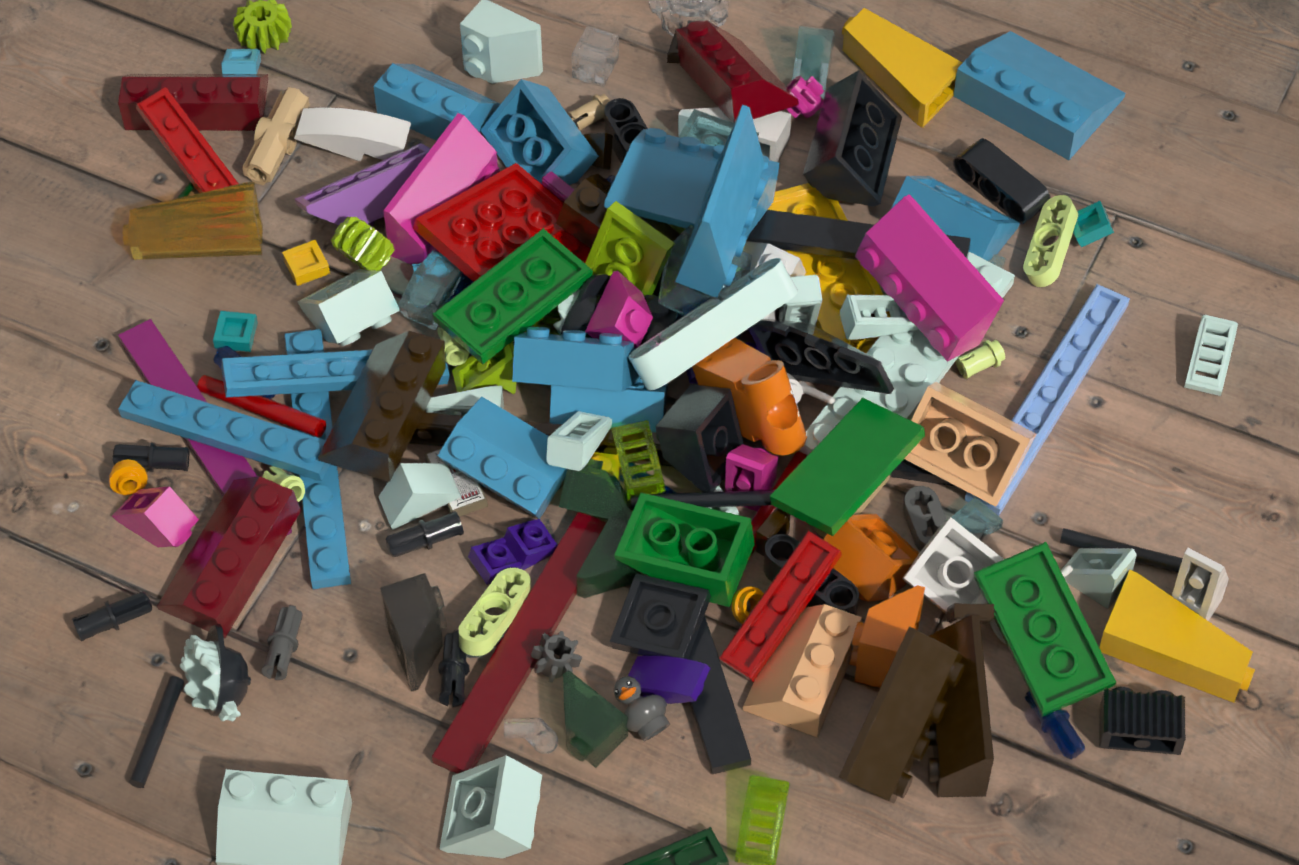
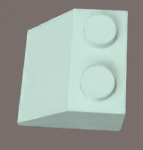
[460,0,543,84]
[298,269,400,346]
[440,755,542,858]

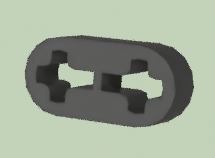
[903,486,947,552]

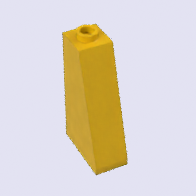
[842,8,963,128]
[1099,570,1255,703]

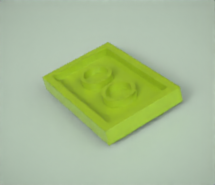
[585,201,675,296]

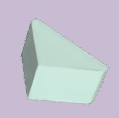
[379,463,461,530]
[1062,548,1137,609]

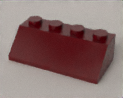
[676,20,799,124]
[118,74,268,131]
[157,476,301,639]

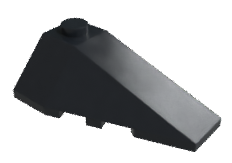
[748,319,894,394]

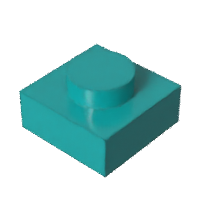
[1073,201,1114,248]
[213,311,258,352]

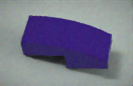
[468,519,558,585]
[628,656,711,704]

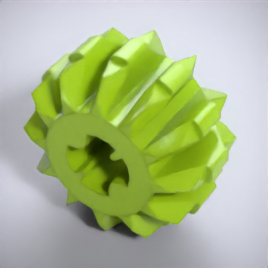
[233,0,292,54]
[331,217,395,271]

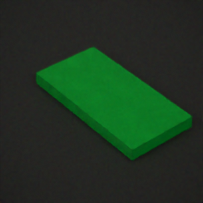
[433,228,593,364]
[770,397,925,536]
[973,542,1116,717]

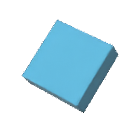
[221,49,261,74]

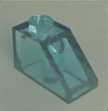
[792,25,836,99]
[398,250,463,330]

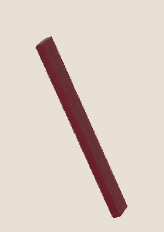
[432,511,613,774]

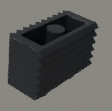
[1099,687,1186,755]

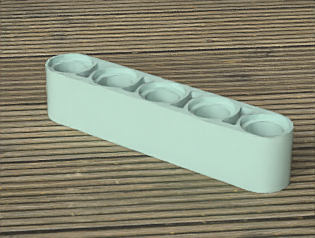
[628,258,798,390]

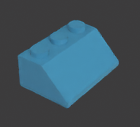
[373,63,500,141]
[480,79,598,185]
[891,176,1020,262]
[512,327,640,392]
[550,379,668,433]
[437,397,570,519]

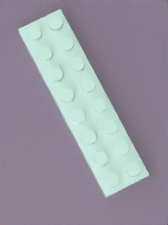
[799,252,1015,455]

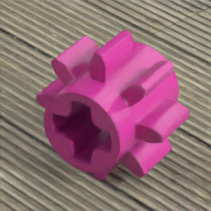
[786,76,824,118]

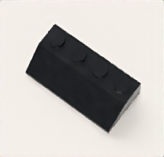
[803,70,902,207]

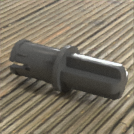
[262,605,303,680]

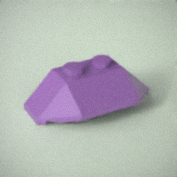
[295,143,431,227]

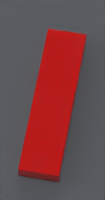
[136,87,248,218]
[719,530,842,682]

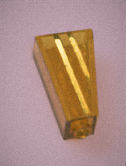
[123,182,263,260]

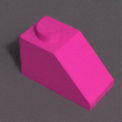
[585,271,653,348]
[725,444,778,511]
[112,486,199,548]

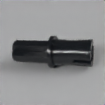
[113,442,190,472]
[386,511,464,557]
[72,591,152,642]
[438,630,470,707]

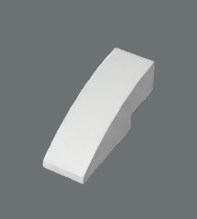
[294,108,411,162]

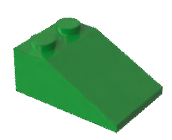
[614,493,755,607]

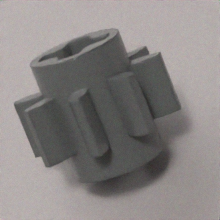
[531,631,582,683]

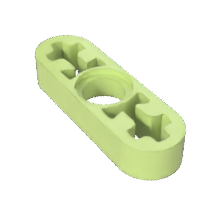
[1023,195,1078,287]
[459,568,531,656]

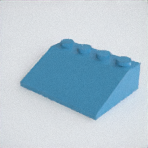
[953,31,1126,160]
[675,105,766,298]
[604,128,780,237]

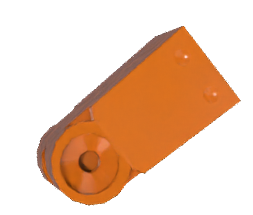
[692,338,807,455]

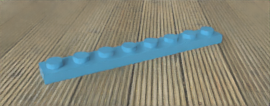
[285,329,351,589]

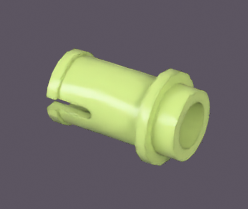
[437,327,470,366]
[955,340,1005,379]
[262,466,305,502]

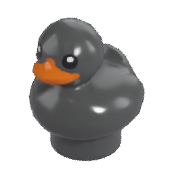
[613,676,670,741]

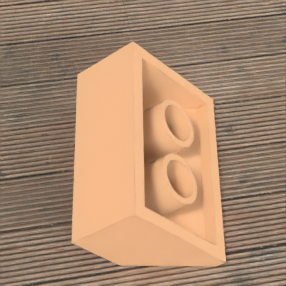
[904,382,1037,507]
[743,604,862,737]

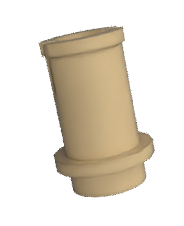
[567,94,610,131]

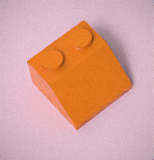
[823,514,919,601]
[850,585,925,688]

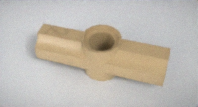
[242,87,310,185]

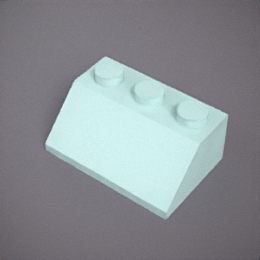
[216,769,352,865]

